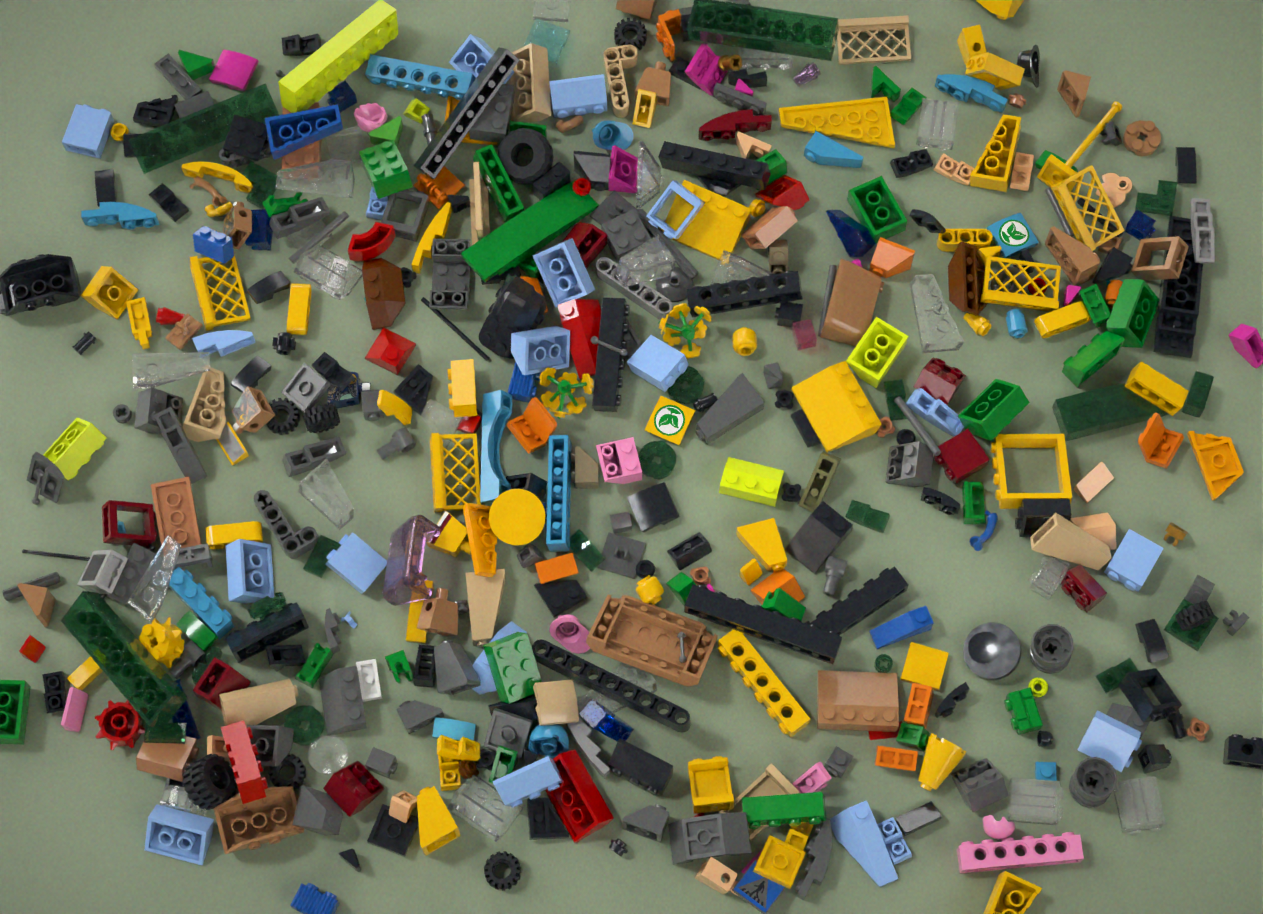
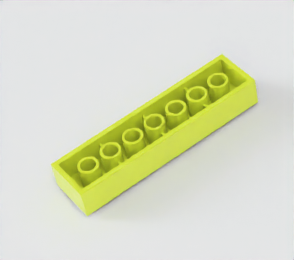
[278,0,398,113]

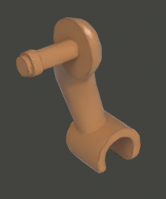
[189,177,227,207]

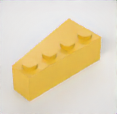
[970,114,1021,192]
[983,871,1042,914]

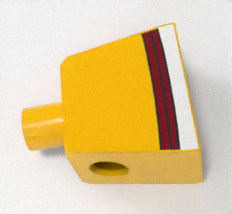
[426,511,471,557]

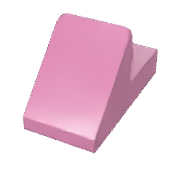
[792,762,832,793]

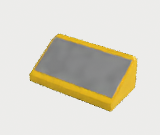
[216,422,249,466]

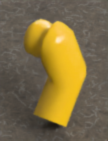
[205,202,233,217]

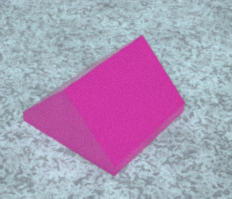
[609,145,641,193]

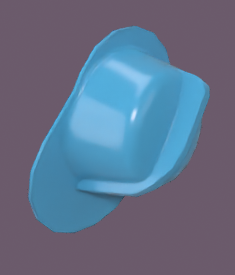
[592,120,633,150]

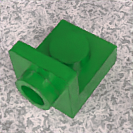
[896,722,930,751]

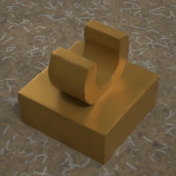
[1164,522,1188,546]

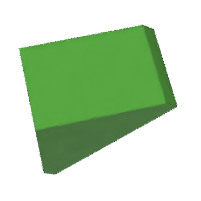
[368,116,403,146]

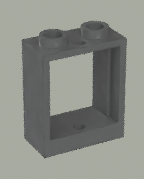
[381,189,430,242]

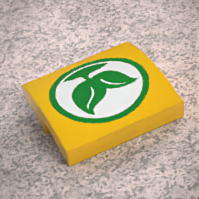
[645,396,696,445]

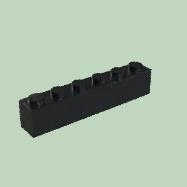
[658,141,771,190]
[592,297,630,412]
[804,566,908,636]

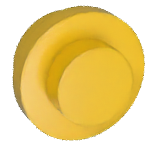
[110,123,129,141]
[749,199,765,217]

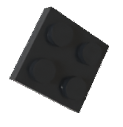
[223,114,268,162]
[367,804,419,857]

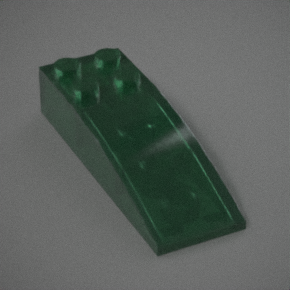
[1052,383,1170,442]

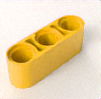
[937,229,993,252]
[287,283,312,335]
[1034,301,1091,338]
[206,521,263,549]

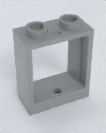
[77,550,128,594]

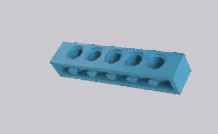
[365,54,476,100]
[546,435,572,552]

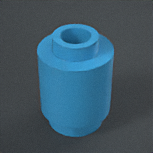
[1005,309,1028,338]

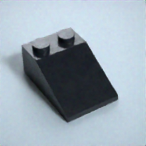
[785,501,853,574]

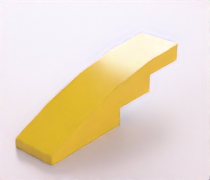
[411,202,452,274]

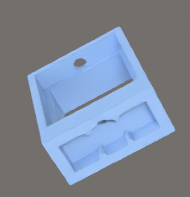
[646,180,705,239]

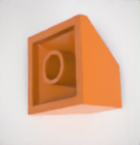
[869,237,915,278]

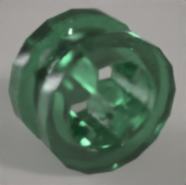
[874,654,893,673]

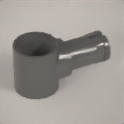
[377,427,416,460]
[823,556,848,596]
[168,640,207,679]

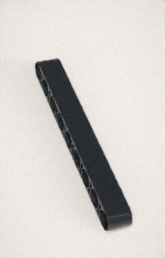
[532,639,691,733]

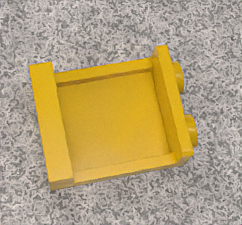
[688,756,734,814]

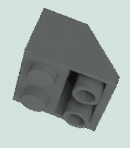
[134,387,183,434]
[885,441,933,487]
[951,758,1009,812]

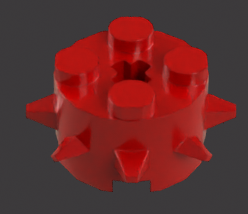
[95,698,147,751]

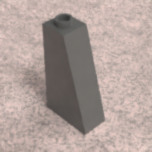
[696,373,764,445]

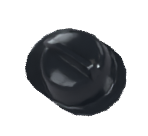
[1017,45,1040,88]

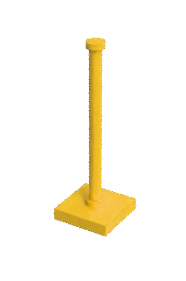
[1037,101,1123,192]

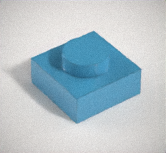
[1035,762,1057,784]

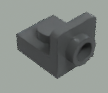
[824,746,854,778]

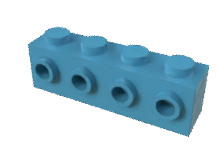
[164,567,234,640]

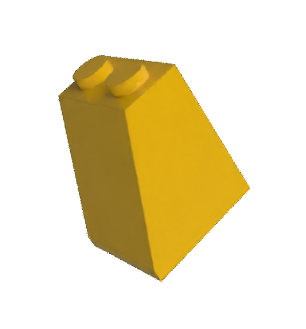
[417,786,461,856]

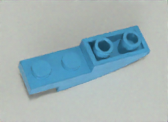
[935,74,1008,113]
[81,202,159,229]

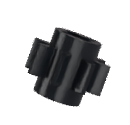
[272,332,296,355]

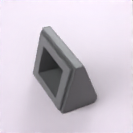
[610,512,632,534]
[517,543,544,568]

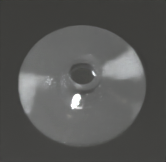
[308,735,348,775]

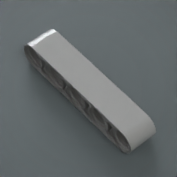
[596,257,673,320]

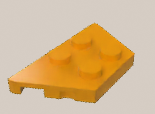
[1187,431,1244,501]

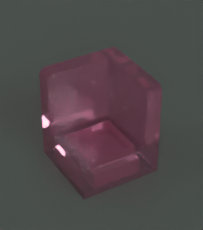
[792,319,817,351]

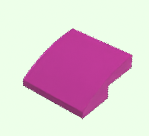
[685,43,728,96]
[209,49,259,91]

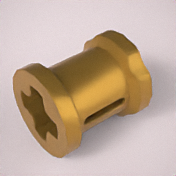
[718,54,742,71]

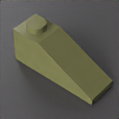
[798,451,841,512]

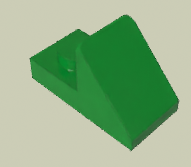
[871,66,901,102]
[489,745,518,783]

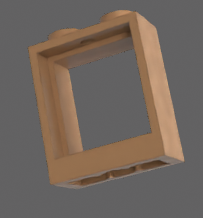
[1131,236,1188,280]

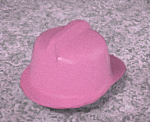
[549,614,590,654]

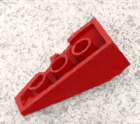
[558,299,601,380]

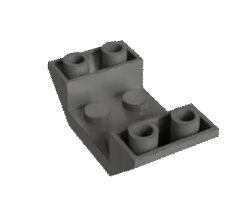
[429,239,471,309]
[668,812,752,865]

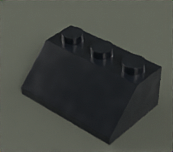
[608,738,673,795]

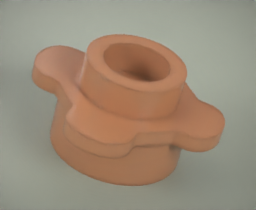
[1008,93,1026,108]
[877,417,895,438]
[690,567,711,586]
[1186,718,1209,741]

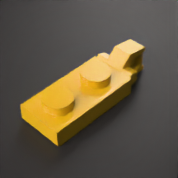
[126,297,152,349]

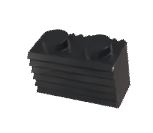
[532,162,571,200]

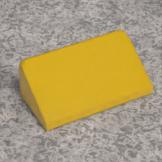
[67,651,109,691]

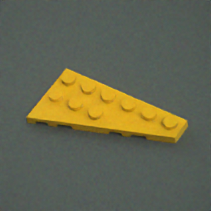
[779,97,895,149]

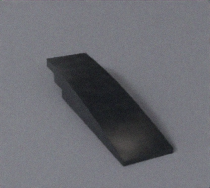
[1153,216,1203,358]

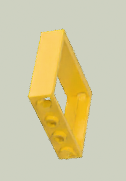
[990,434,1072,509]

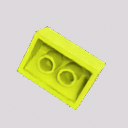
[846,317,909,388]
[43,418,106,481]
[719,457,784,507]

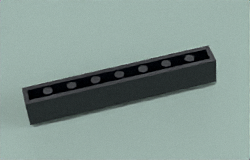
[413,47,520,179]
[684,585,842,665]

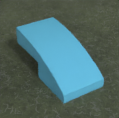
[432,717,476,741]

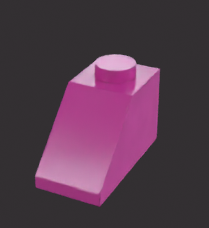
[1229,323,1263,369]

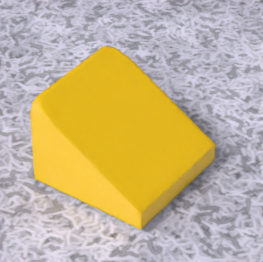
[977,246,1002,265]
[739,558,762,586]

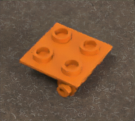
[413,166,465,209]

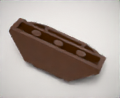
[948,242,988,316]
[362,258,406,330]

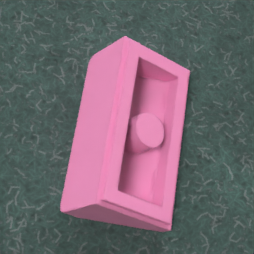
[61,687,88,732]

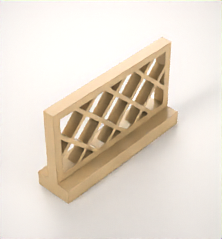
[835,15,911,65]
[469,162,490,245]

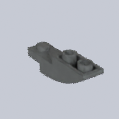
[154,407,207,484]
[795,817,832,900]

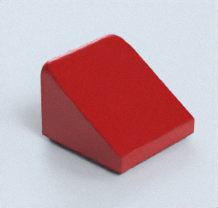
[457,415,482,434]
[19,635,46,663]

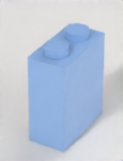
[62,104,114,159]
[627,335,689,392]
[1104,529,1164,592]
[326,532,389,594]
[1078,710,1142,772]

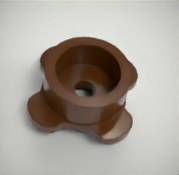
[458,761,479,779]

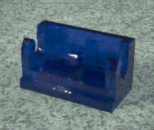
[245,209,273,251]

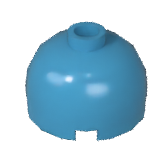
[528,724,569,759]

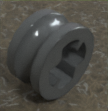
[113,404,132,423]
[455,600,469,615]

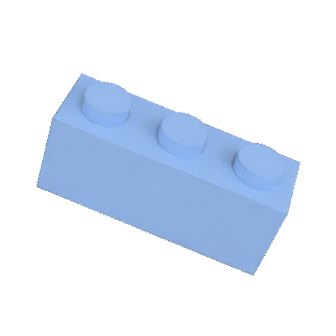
[449,34,514,84]
[549,74,607,118]
[533,238,595,308]
[511,326,570,375]
[226,539,275,604]
[492,756,563,808]
[144,804,214,865]

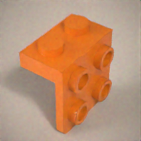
[656,9,681,62]
[506,397,557,454]
[1138,413,1184,469]

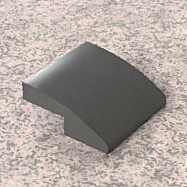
[27,451,64,503]

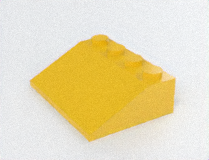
[662,180,751,264]
[791,361,882,452]

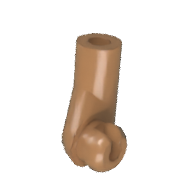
[556,115,583,133]

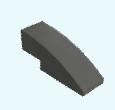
[269,197,330,239]
[282,437,346,477]

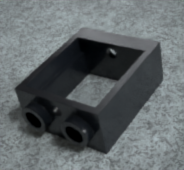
[1015,499,1072,537]
[1118,668,1182,723]

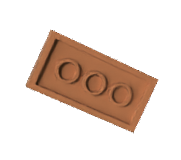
[151,477,202,559]

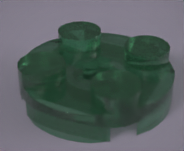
[667,366,704,404]
[638,440,676,479]
[247,592,287,620]
[284,705,325,746]

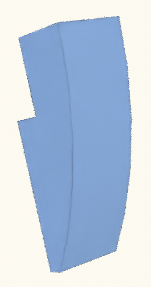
[192,330,256,358]
[906,388,964,436]

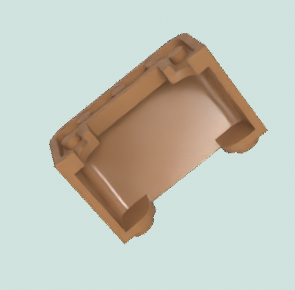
[820,259,884,346]

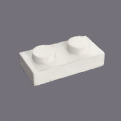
[356,659,382,702]

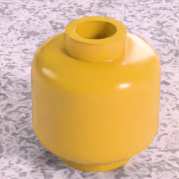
[732,327,757,356]
[636,575,664,605]

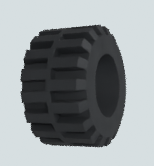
[183,754,237,810]

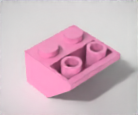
[596,437,642,484]

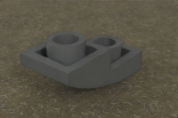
[325,608,341,654]

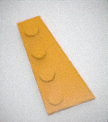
[463,503,497,577]

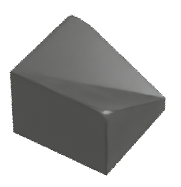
[763,362,783,389]

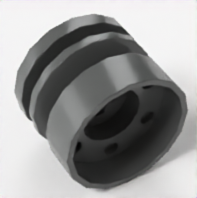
[1030,624,1073,673]
[1069,757,1117,808]

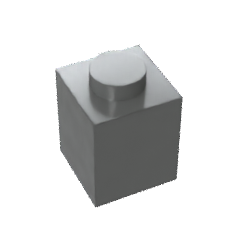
[361,390,384,421]
[1184,575,1215,604]
[365,747,398,778]

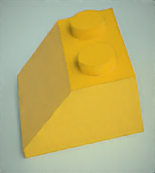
[81,266,138,319]

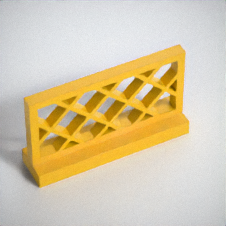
[1051,165,1125,251]
[190,255,251,331]
[980,256,1061,312]
[430,433,481,512]

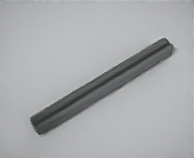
[636,208,698,279]

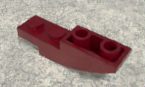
[698,109,772,141]

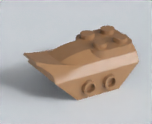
[213,786,304,854]

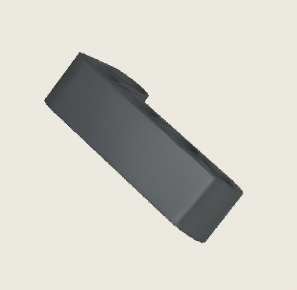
[254,490,319,559]

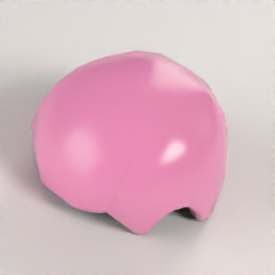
[983,815,1015,839]

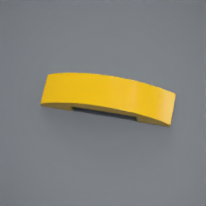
[181,162,255,195]

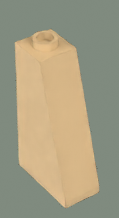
[1030,513,1111,570]
[466,569,506,647]
[219,679,298,728]

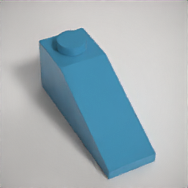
[804,131,864,168]

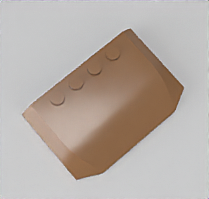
[586,595,718,687]

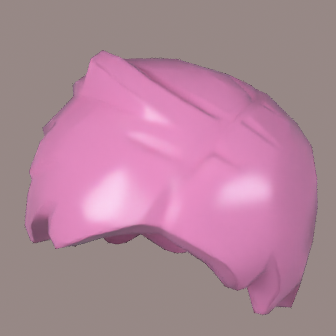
[354,103,387,132]

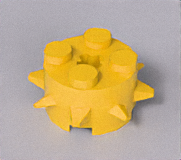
[136,617,185,669]

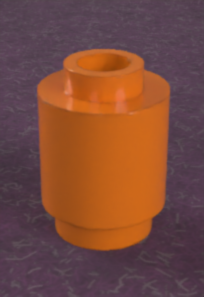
[1104,280,1123,309]

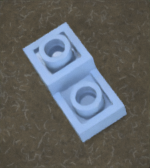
[366,187,390,220]
[877,817,912,865]

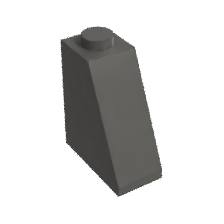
[434,640,481,695]

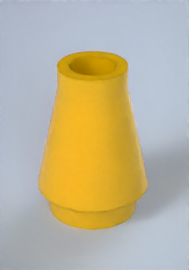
[963,313,992,336]

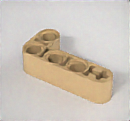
[604,45,637,118]

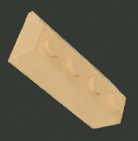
[508,43,551,122]

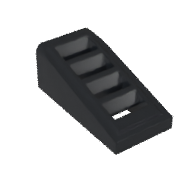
[413,645,436,688]

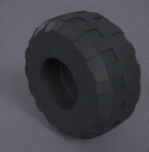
[497,128,554,184]

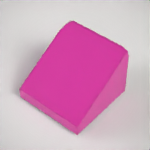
[735,79,753,97]
[1063,285,1082,307]

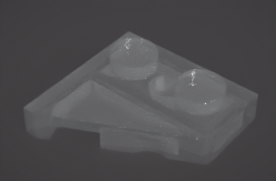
[421,399,464,449]

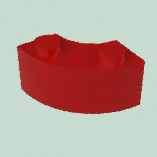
[348,222,396,261]

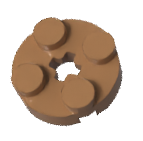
[1123,120,1161,156]

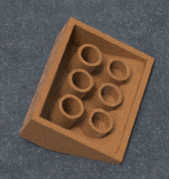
[817,670,899,732]

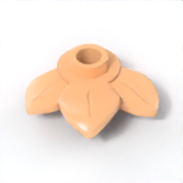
[1096,173,1132,208]

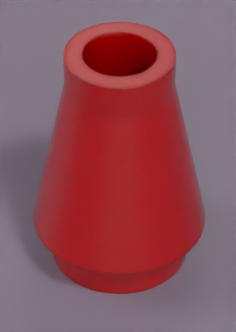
[156,307,185,325]

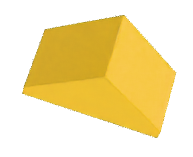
[632,89,657,128]

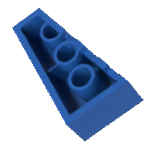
[265,104,343,160]

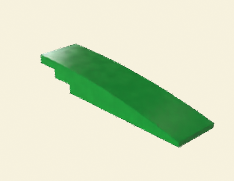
[461,180,599,282]

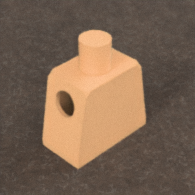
[695,857,738,896]

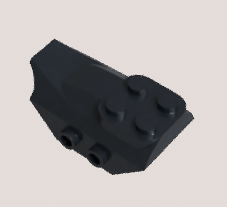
[0,254,81,316]
[479,273,546,359]

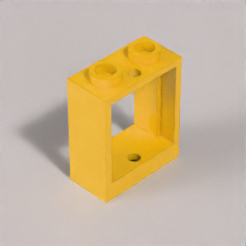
[965,52,1025,90]

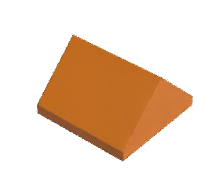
[750,569,805,605]

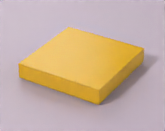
[900,642,949,691]
[753,835,806,889]

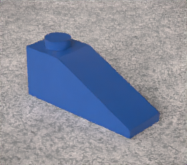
[869,606,934,649]

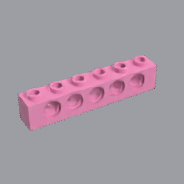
[957,832,1084,874]

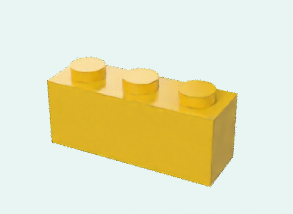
[447,359,477,417]
[1125,361,1189,416]

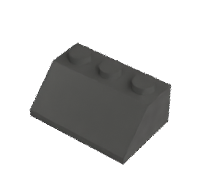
[319,666,367,736]

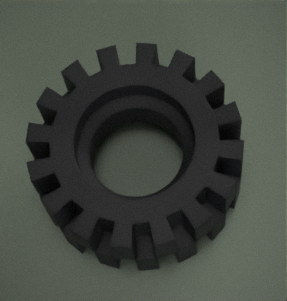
[614,18,647,50]
[266,398,300,435]
[303,404,340,433]
[1175,601,1215,631]
[268,754,306,790]
[484,851,521,891]

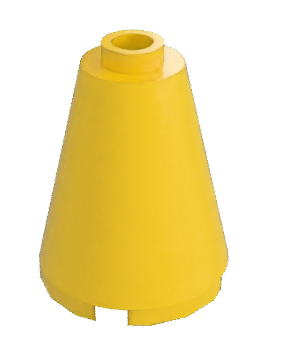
[918,733,967,792]

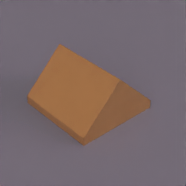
[1057,70,1091,118]
[17,583,56,627]

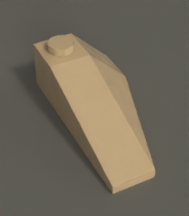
[182,366,226,442]

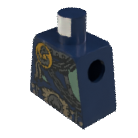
[327,371,371,409]

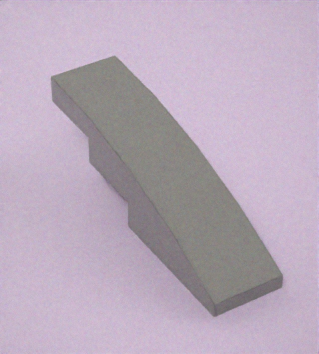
[1190,198,1215,264]
[566,719,610,779]

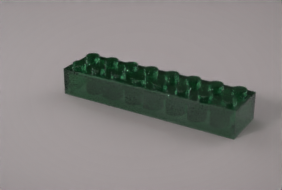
[687,0,839,61]
[129,83,279,174]
[61,591,188,728]

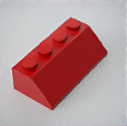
[545,749,614,843]

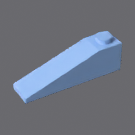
[830,800,898,887]

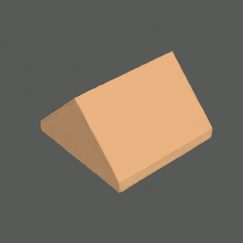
[1070,513,1117,551]

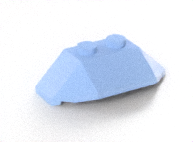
[472,621,527,695]

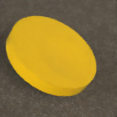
[489,489,545,545]

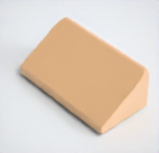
[1074,461,1114,503]

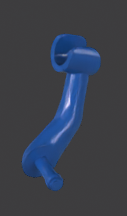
[969,510,998,551]

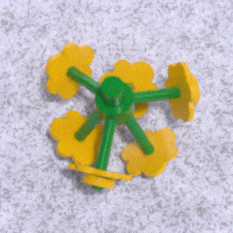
[658,303,712,359]
[539,367,594,419]

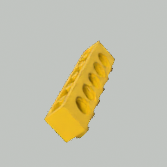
[717,630,810,738]

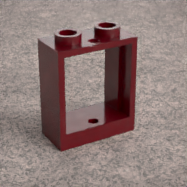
[102,500,157,547]

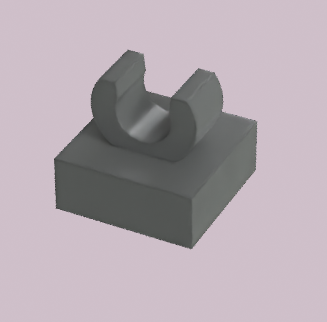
[1223,610,1250,636]

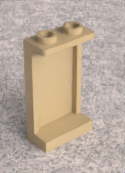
[719,763,800,842]

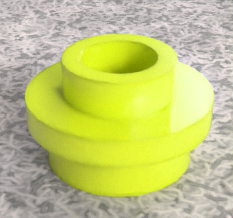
[1028,677,1048,697]

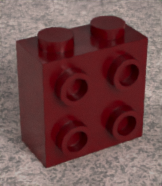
[934,429,990,484]

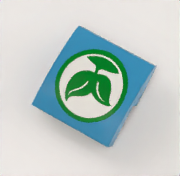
[986,213,1039,258]

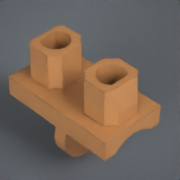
[165,313,203,350]

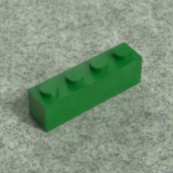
[473,144,524,222]
[742,792,826,829]

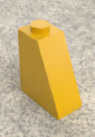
[736,518,787,572]

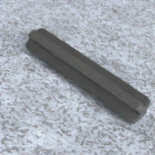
[3,572,61,601]

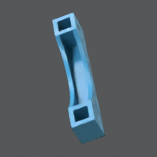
[480,390,512,506]

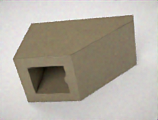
[768,240,788,274]
[571,446,599,489]

